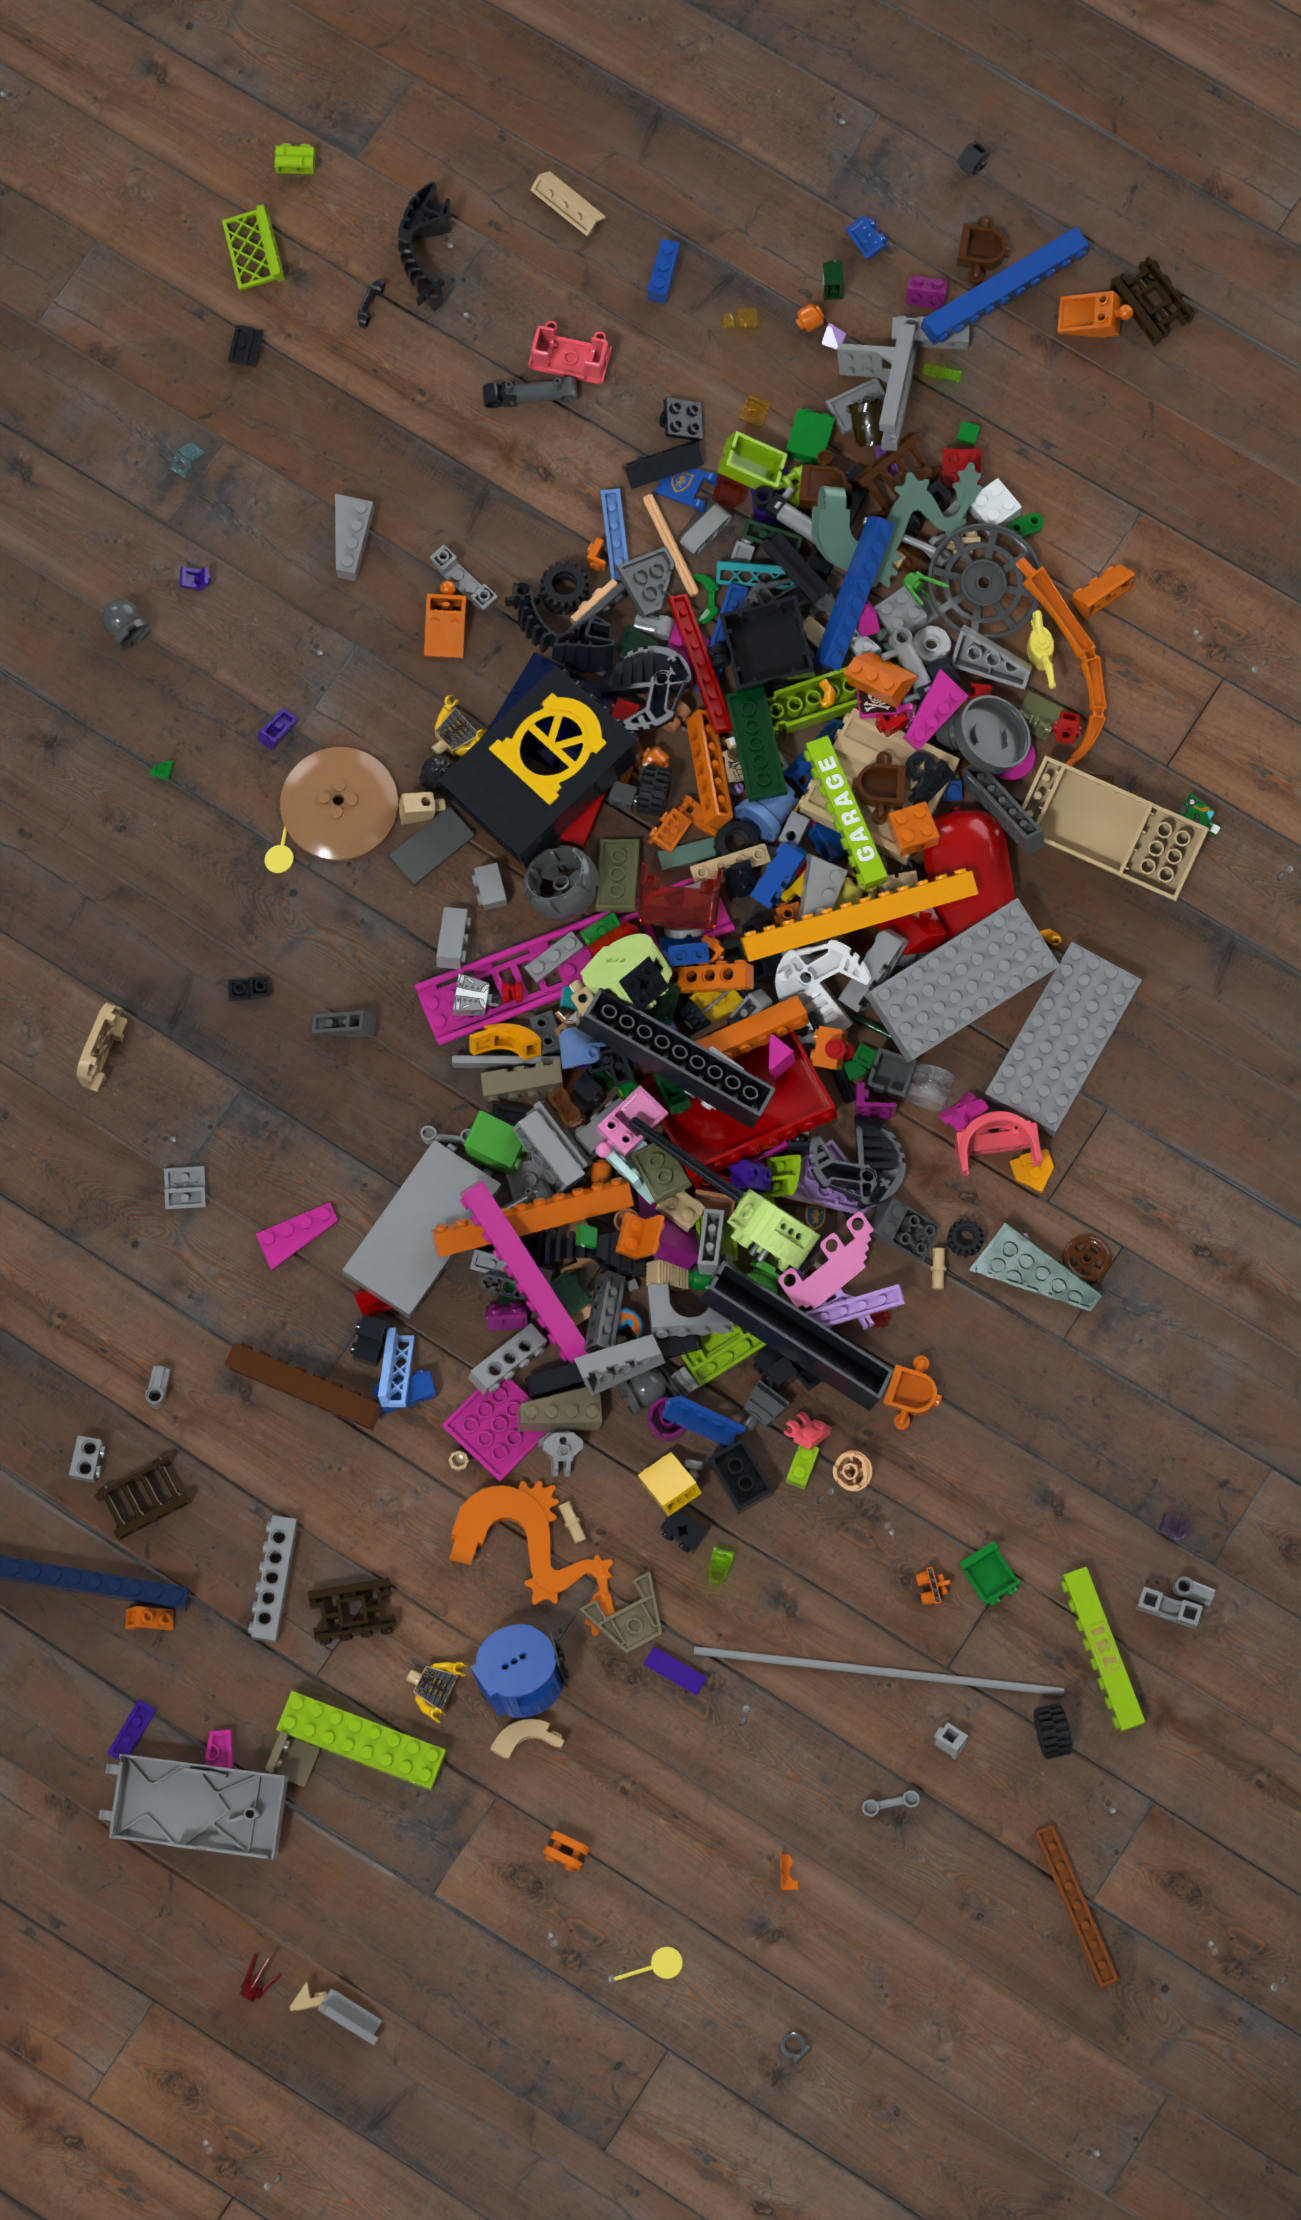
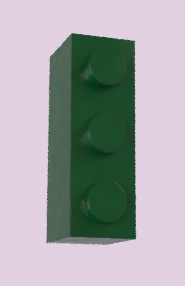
[741,517,803,552]

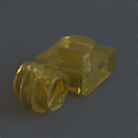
[721,307,759,330]

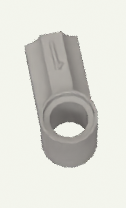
[633,612,675,641]
[145,1366,171,1409]
[1172,1576,1215,1607]

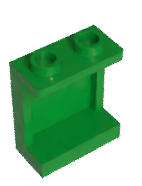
[786,408,835,466]
[958,1541,1021,1607]

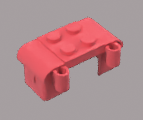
[528,321,612,384]

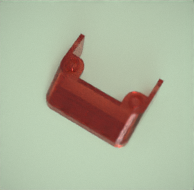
[638,861,722,929]

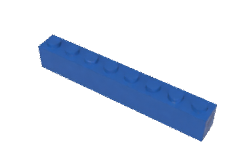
[813,516,895,671]

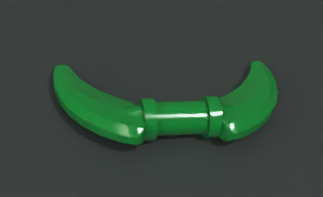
[691,574,719,626]

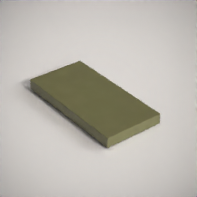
[595,839,640,912]

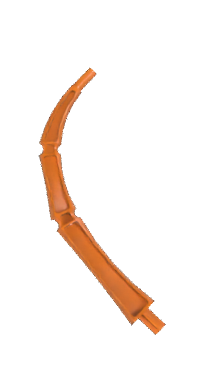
[1015,557,1107,767]

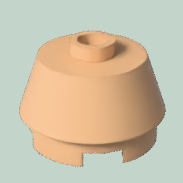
[833,1450,873,1491]

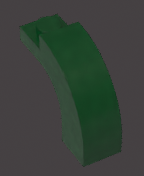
[651,1071,691,1115]

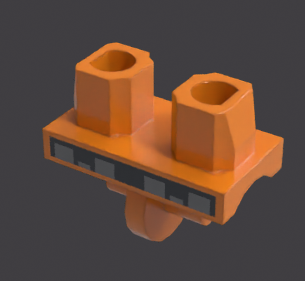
[916,1567,952,1607]

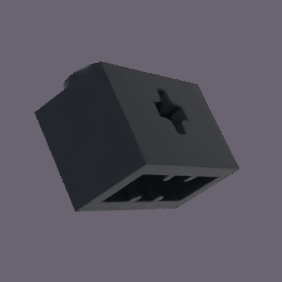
[660,1510,708,1553]

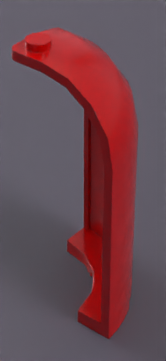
[923,807,1015,944]

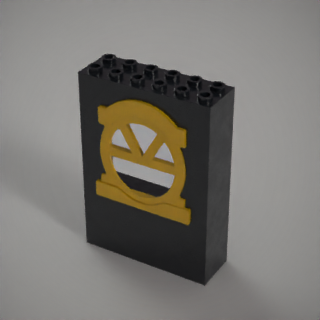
[438,665,644,869]

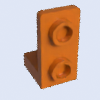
[125,1606,174,1631]

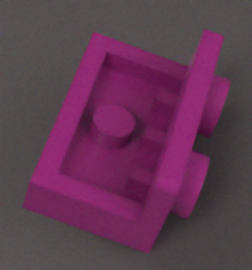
[905,275,948,309]

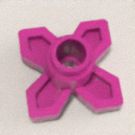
[938,1092,989,1131]

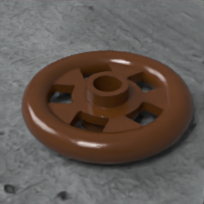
[1062,1236,1111,1283]

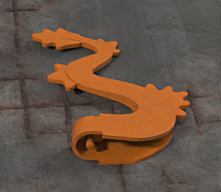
[449,1481,615,1636]

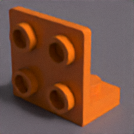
[615,1212,665,1260]

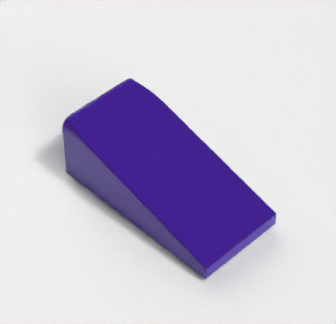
[258,708,299,750]

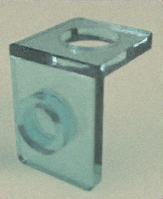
[170,442,205,478]

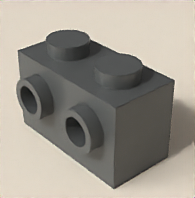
[527,1010,561,1056]

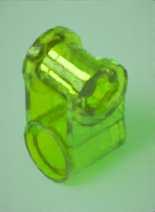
[708,1546,734,1587]

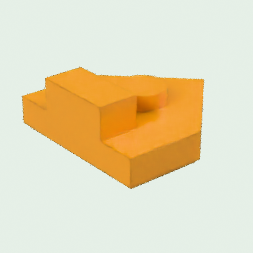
[1009,1149,1054,1193]

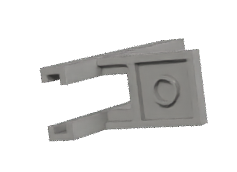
[837,324,918,451]

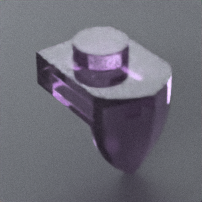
[1158,1512,1192,1540]

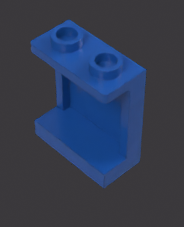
[660,935,709,967]

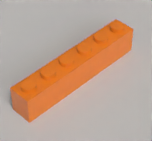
[694,995,809,1060]

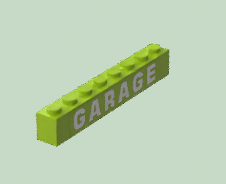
[803,736,888,891]

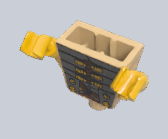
[431,695,486,756]
[406,1662,468,1724]

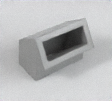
[671,1366,701,1397]

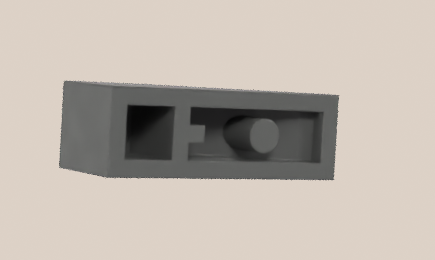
[311,1011,376,1037]

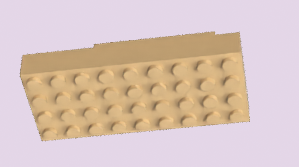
[1022,755,1209,902]

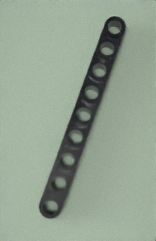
[525,1334,704,1398]

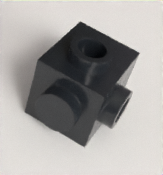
[956,141,990,174]

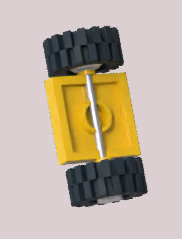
[677,971,759,1034]

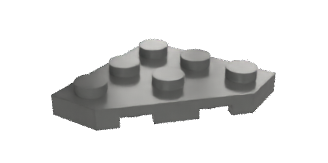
[615,546,675,618]

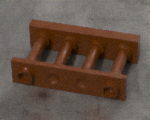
[852,432,943,518]

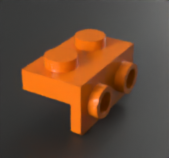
[701,935,725,974]

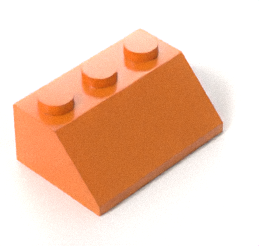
[1071,564,1135,621]
[843,652,918,708]

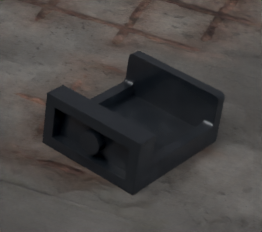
[905,479,951,537]

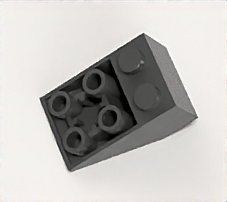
[869,1197,940,1262]

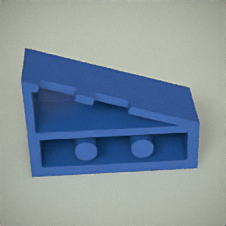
[750,841,809,909]

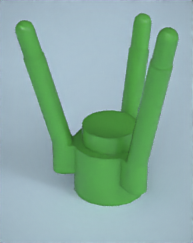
[903,571,950,606]

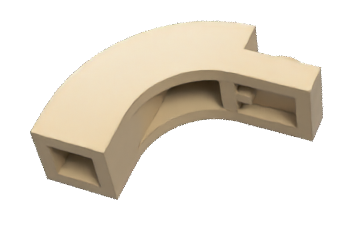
[490,1719,565,1760]

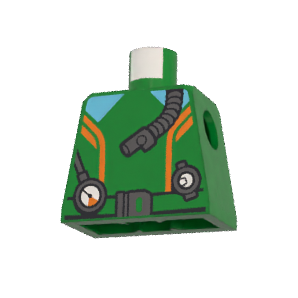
[1178,793,1221,837]

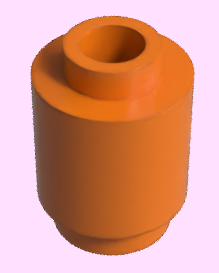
[590,1160,612,1184]

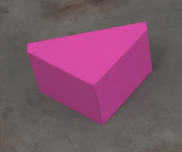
[769,1035,796,1080]

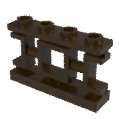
[1110,256,1194,346]
[307,1578,397,1645]

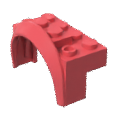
[954,1111,1042,1176]

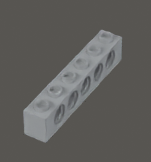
[248,1515,298,1643]

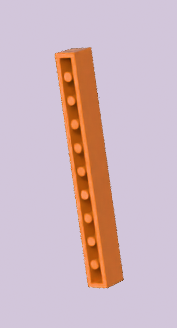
[431,1177,634,1257]

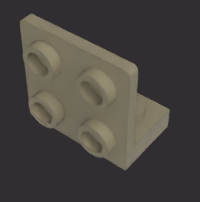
[265,1731,320,1787]

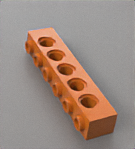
[686,709,733,828]
[664,960,754,995]

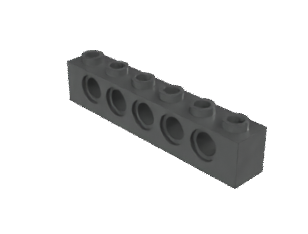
[962,764,1045,855]

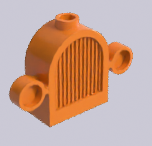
[883,1356,942,1430]

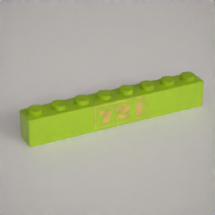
[1060,1567,1145,1733]

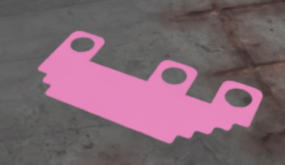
[778,1212,873,1309]

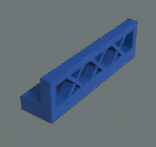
[783,718,845,794]
[662,1396,746,1447]

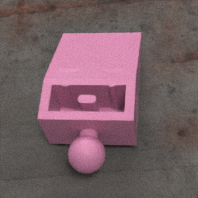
[596,1085,669,1159]

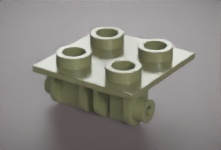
[1019,691,1064,742]

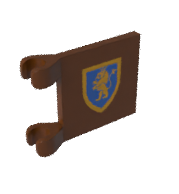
[781,1197,836,1240]

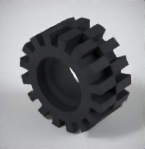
[947,1219,984,1257]

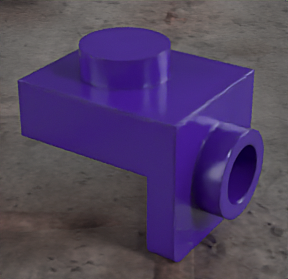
[179,567,211,591]

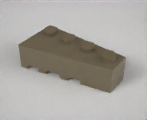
[481,1059,564,1103]
[517,1387,602,1432]

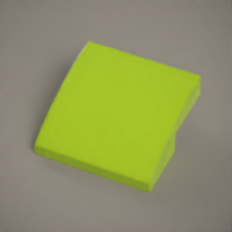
[762,1155,801,1198]

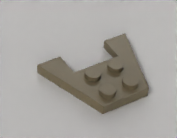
[578,1571,662,1655]

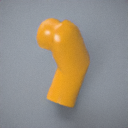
[1039,929,1062,946]

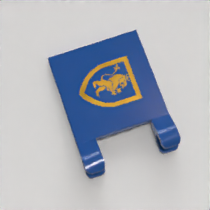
[655,468,718,512]

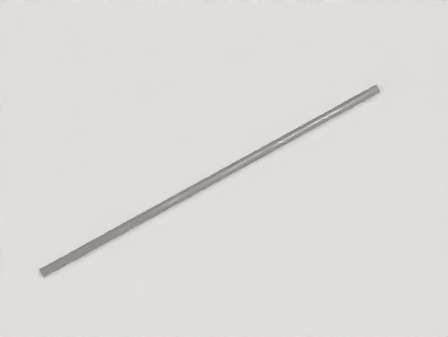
[694,1646,1064,1696]

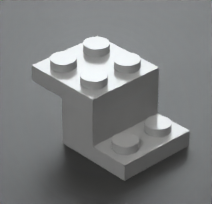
[873,586,940,639]

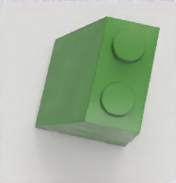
[464,1110,527,1176]

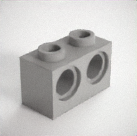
[69,1435,106,1483]

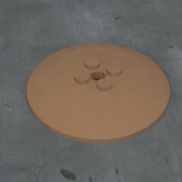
[280,747,398,861]

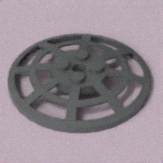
[927,523,1040,640]

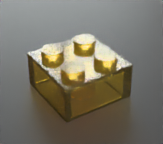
[740,395,771,428]

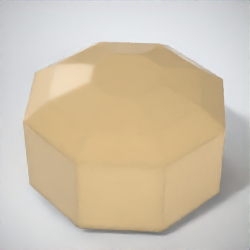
[448,1451,469,1472]

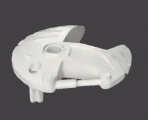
[775,940,871,1031]

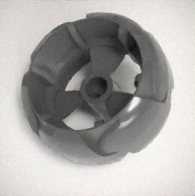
[523,845,600,921]

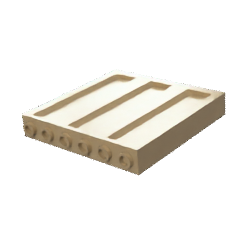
[798,708,960,865]

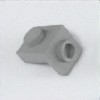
[924,534,953,568]
[730,538,756,562]

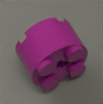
[648,1397,687,1442]

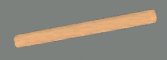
[643,494,699,597]

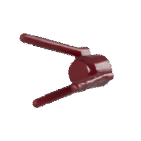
[239,1953,281,2003]

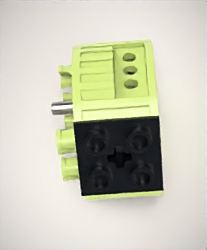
[580,934,672,1011]

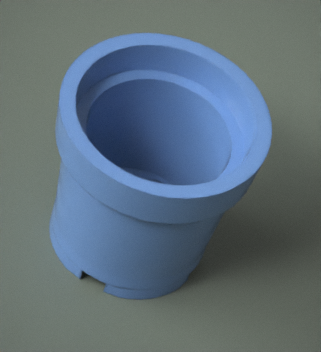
[734,783,799,842]

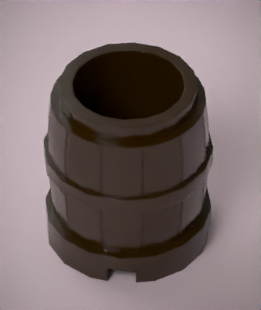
[848,398,884,447]

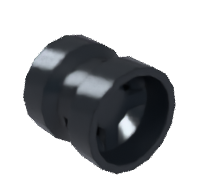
[708,643,731,669]

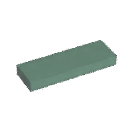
[657,837,718,872]

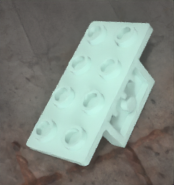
[605,1137,655,1205]

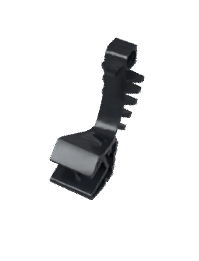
[398,182,452,311]
[505,582,615,673]
[520,1228,650,1280]

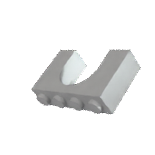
[647,1281,733,1338]

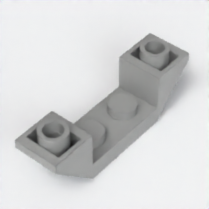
[430,544,498,611]

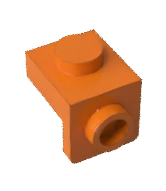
[587,538,607,571]

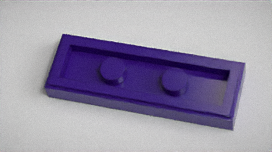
[643,1646,707,1696]
[107,1699,157,1761]

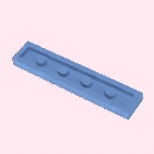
[600,488,629,583]

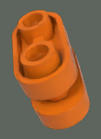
[542,1830,590,1873]

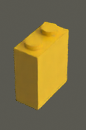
[638,1452,702,1517]

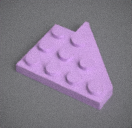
[783,1139,878,1214]

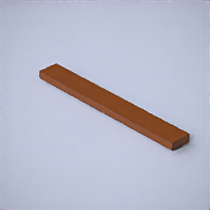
[1034,1824,1120,1989]

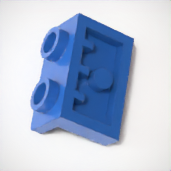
[845,215,890,260]

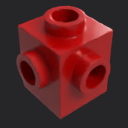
[1052,711,1082,744]

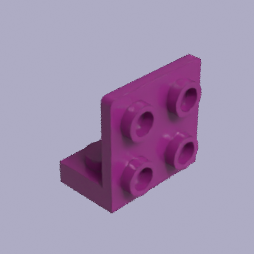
[855,1082,897,1119]
[485,1301,528,1331]

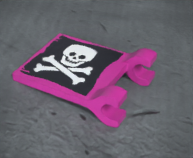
[856,689,913,720]

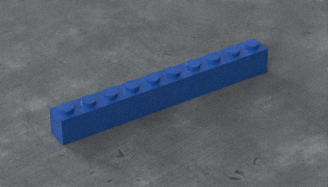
[920,227,1089,345]

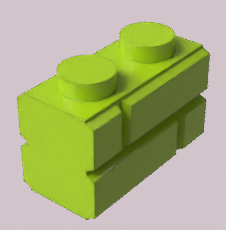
[275,143,315,174]
[786,1445,820,1490]

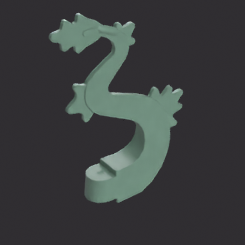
[811,462,982,588]

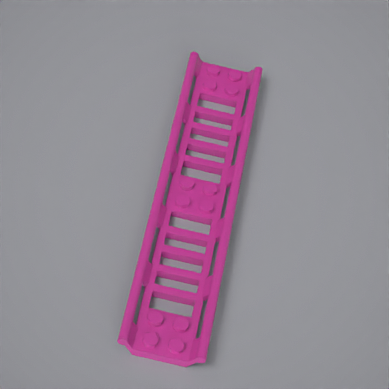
[414,877,735,1046]

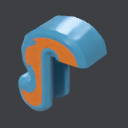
[617,1308,644,1339]

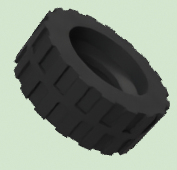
[713,821,759,857]

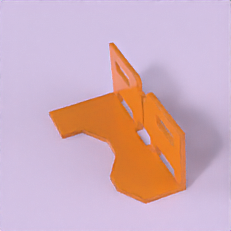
[780,1853,798,1890]

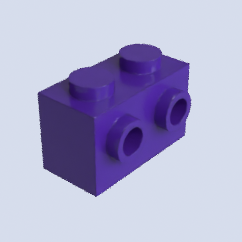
[730,1160,772,1194]

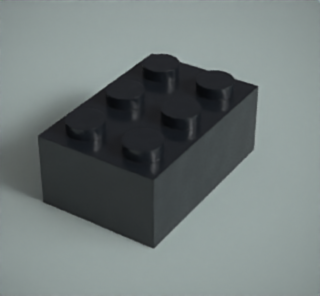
[707,1438,774,1515]

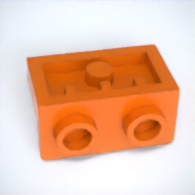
[648,807,692,854]

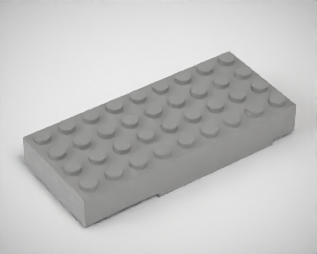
[865,898,1060,1062]
[984,942,1142,1137]

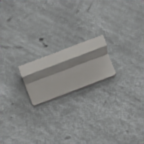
[317,1989,382,2045]

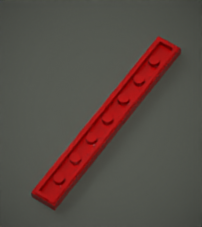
[668,593,733,734]

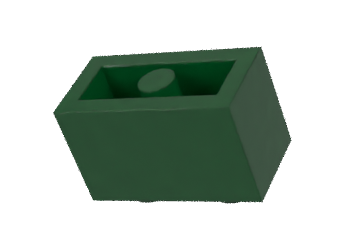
[822,260,844,300]

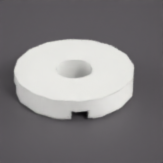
[912,625,951,663]

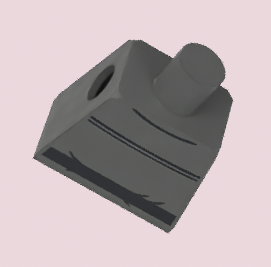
[742,1379,790,1432]

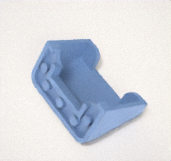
[559,1027,636,1069]

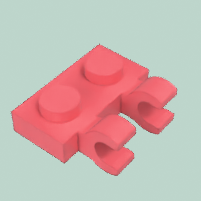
[784,1411,832,1450]

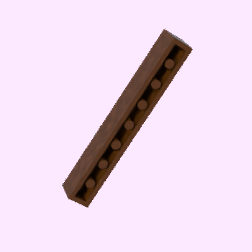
[224,1343,383,1431]

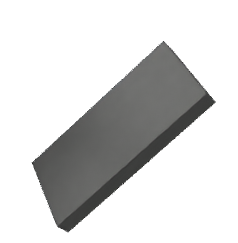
[389,806,475,886]

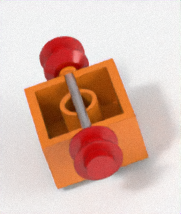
[810,1026,855,1070]

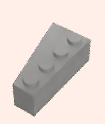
[335,494,374,581]
[951,625,1033,690]
[797,855,848,945]
[838,929,909,1012]
[513,1110,585,1194]
[574,1334,665,1396]

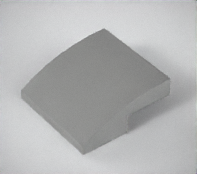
[164,1166,206,1209]

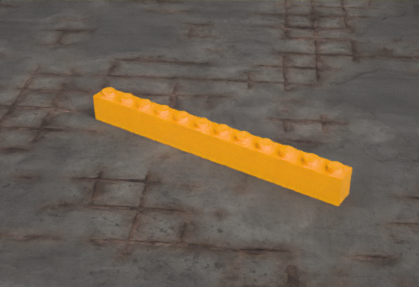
[740,868,978,962]

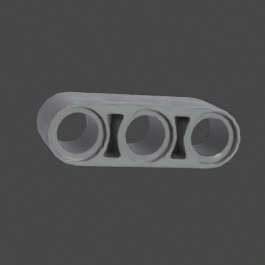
[680,503,732,556]

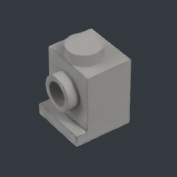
[934,1722,968,1760]

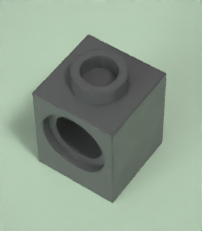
[609,781,638,811]

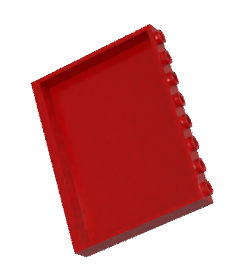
[641,1031,837,1182]

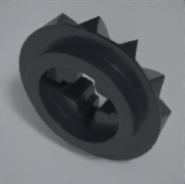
[905,752,936,782]

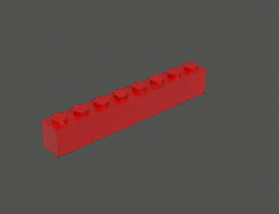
[560,698,640,852]

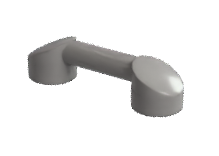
[420,1126,471,1147]
[862,1790,920,1816]

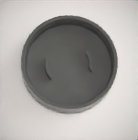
[954,695,1031,774]

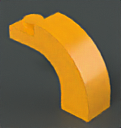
[469,1023,541,1061]

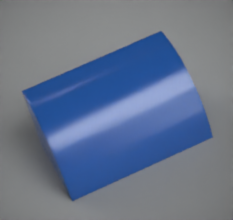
[807,823,849,864]

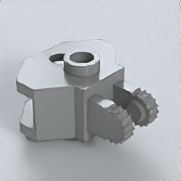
[538,1431,583,1477]

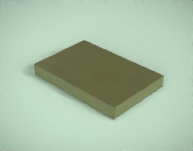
[630,1136,692,1205]

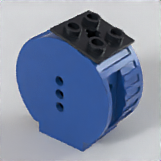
[470,1624,570,1718]

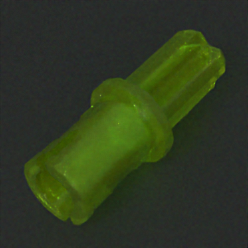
[923,364,962,383]

